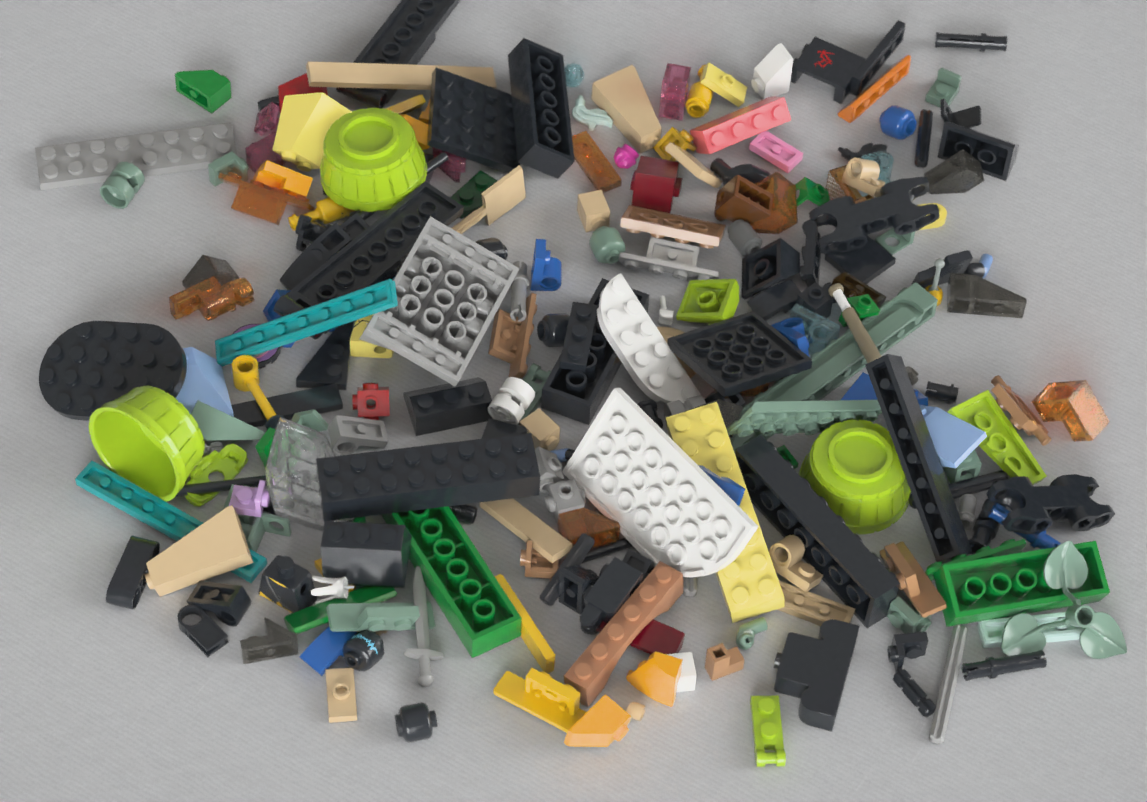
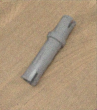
[510,261,529,322]

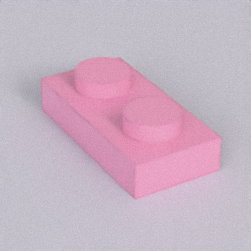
[749,131,803,173]

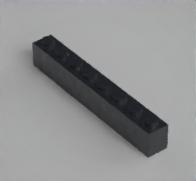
[865,354,974,564]

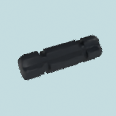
[893,669,936,717]

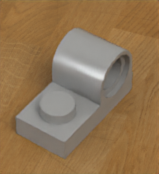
[328,415,388,456]

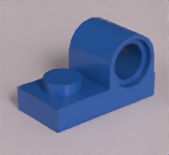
[531,239,562,291]
[771,317,809,356]

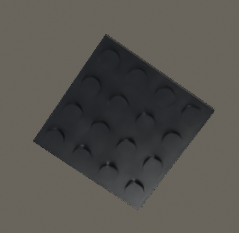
[427,67,521,173]
[667,311,812,397]

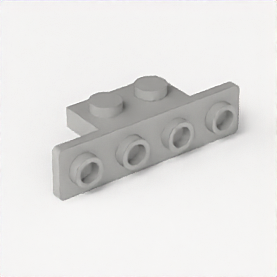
[619,237,719,280]

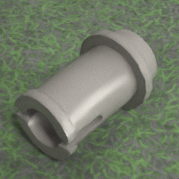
[959,494,977,529]

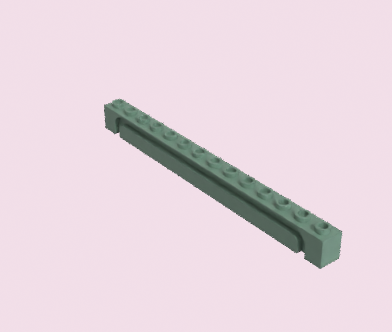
[723,282,938,453]

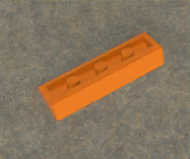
[837,55,911,123]

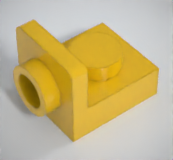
[653,127,697,161]

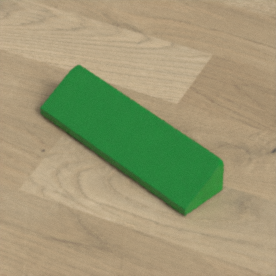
[284,586,397,636]

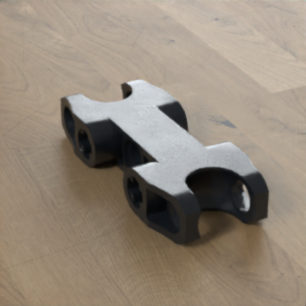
[809,177,940,254]
[986,474,1115,534]

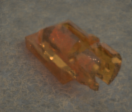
[169,276,255,321]

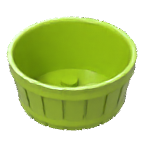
[320,108,427,212]
[89,386,205,502]
[798,420,911,535]

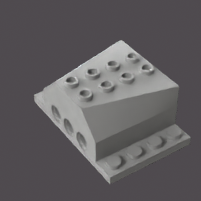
[359,216,520,386]

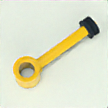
[232,355,289,436]

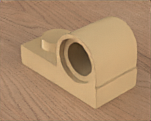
[841,157,886,197]
[769,535,823,592]

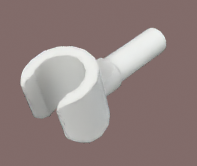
[658,295,674,326]

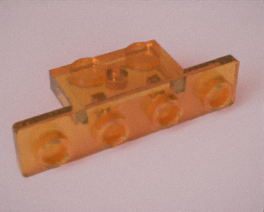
[218,172,315,225]

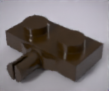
[832,272,887,308]

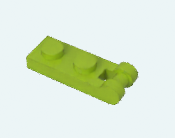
[750,695,786,767]

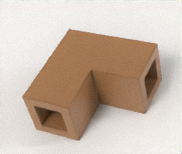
[704,643,744,681]

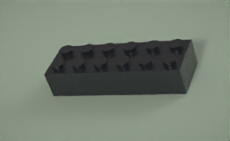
[508,38,575,179]
[541,278,649,425]

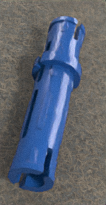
[988,503,1061,549]

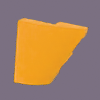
[252,160,313,198]
[626,651,683,707]

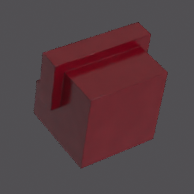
[630,156,683,213]

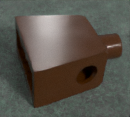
[714,175,774,224]

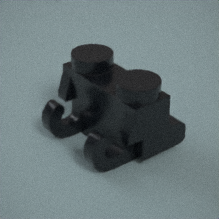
[295,214,332,251]

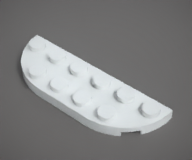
[597,273,701,403]

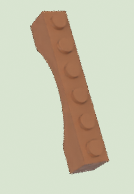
[564,561,683,707]

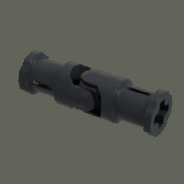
[969,482,1007,554]

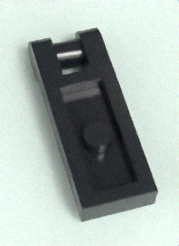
[800,220,821,287]

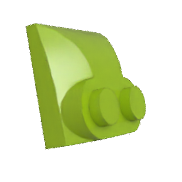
[676,279,739,325]

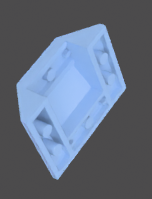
[175,347,234,417]

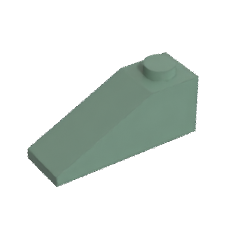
[190,400,265,441]

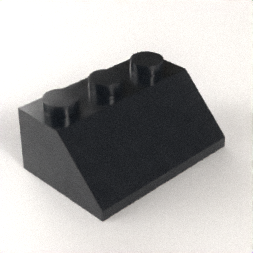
[937,122,1019,181]
[403,377,492,436]
[321,521,412,588]

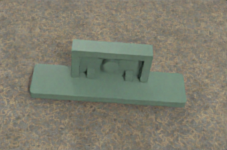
[326,602,435,632]

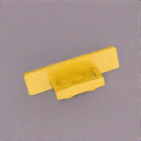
[493,668,586,732]

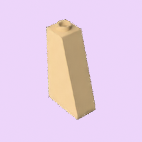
[592,65,661,154]
[145,505,253,597]

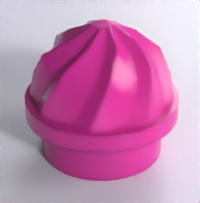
[614,143,639,169]

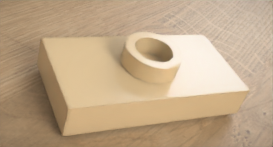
[325,668,357,723]

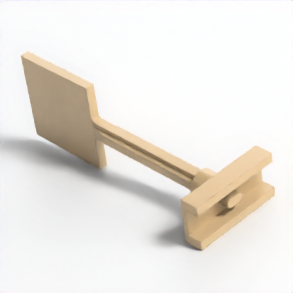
[451,166,526,234]

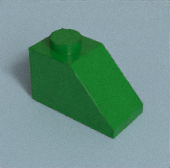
[175,70,232,114]

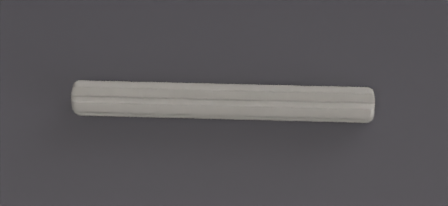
[929,625,968,744]

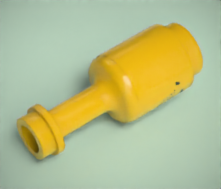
[685,64,713,118]
[288,197,355,231]

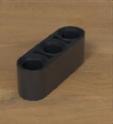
[106,536,160,610]

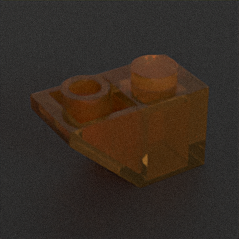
[558,508,620,549]

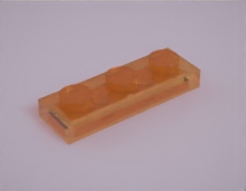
[572,131,622,193]

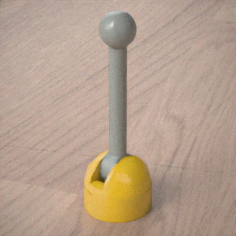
[925,258,945,306]

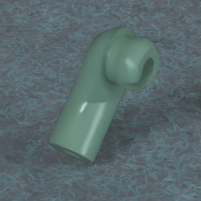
[736,617,768,650]

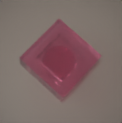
[254,102,279,136]

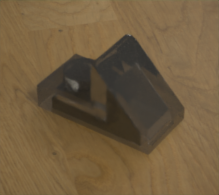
[240,618,298,665]

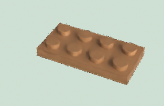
[620,205,726,249]

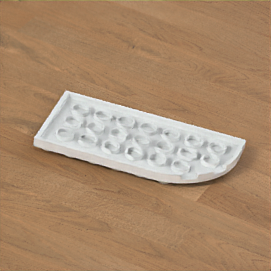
[562,388,759,577]

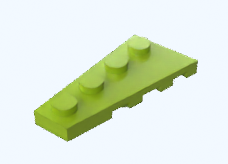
[947,390,1047,485]

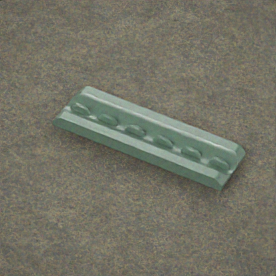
[726,400,882,437]

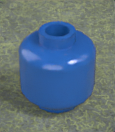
[879,105,917,140]

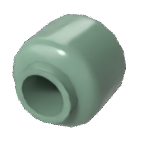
[589,226,626,264]

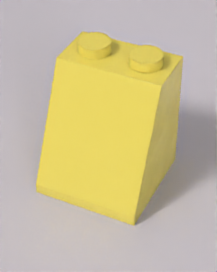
[272,92,352,172]

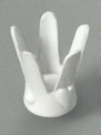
[311,576,354,604]

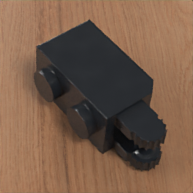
[579,557,643,635]

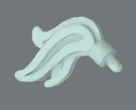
[572,95,613,131]

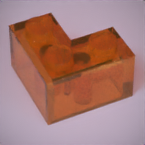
[1032,380,1110,442]

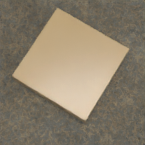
[665,142,722,188]

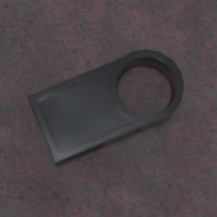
[177,604,229,657]

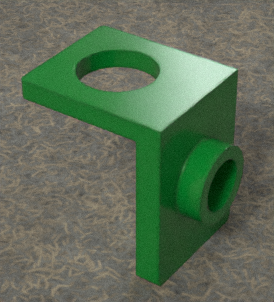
[785,177,830,212]

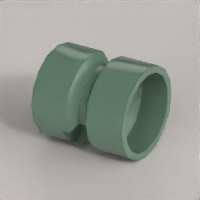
[100,162,145,209]

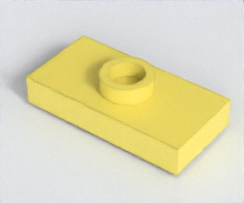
[700,62,747,107]

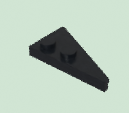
[296,321,354,390]

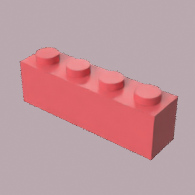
[689,96,791,154]

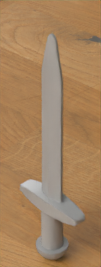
[404,566,444,687]

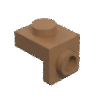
[520,540,559,579]

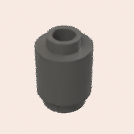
[727,219,762,256]

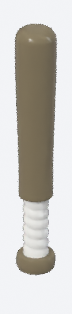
[828,283,882,363]

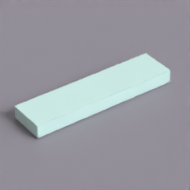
[977,612,1085,649]

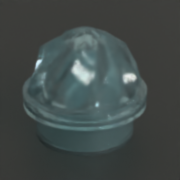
[565,62,584,87]

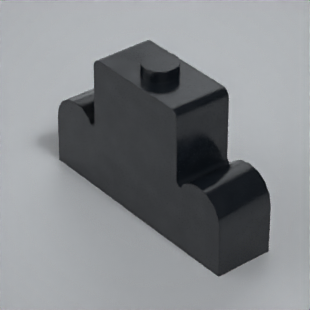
[773,619,860,732]

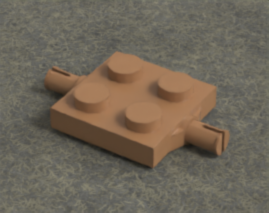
[991,375,1051,446]

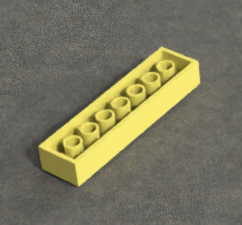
[666,402,785,623]

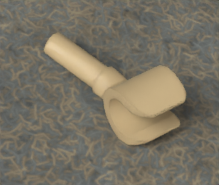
[626,702,645,724]

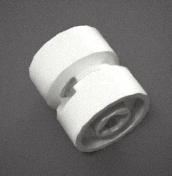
[488,377,535,425]

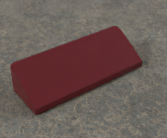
[596,619,685,655]

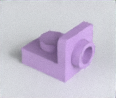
[229,480,270,517]

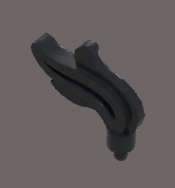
[838,143,887,166]

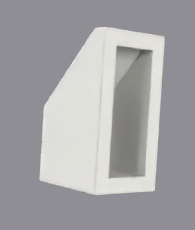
[751,43,793,99]

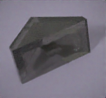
[182,255,239,301]

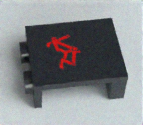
[791,37,866,104]

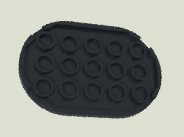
[39,321,187,421]

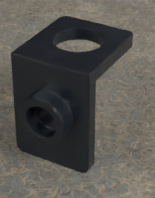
[940,99,981,128]

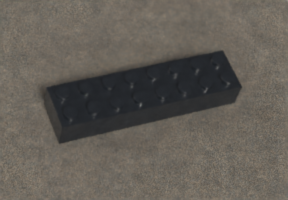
[316,433,540,522]
[735,435,900,629]

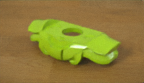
[185,444,248,507]

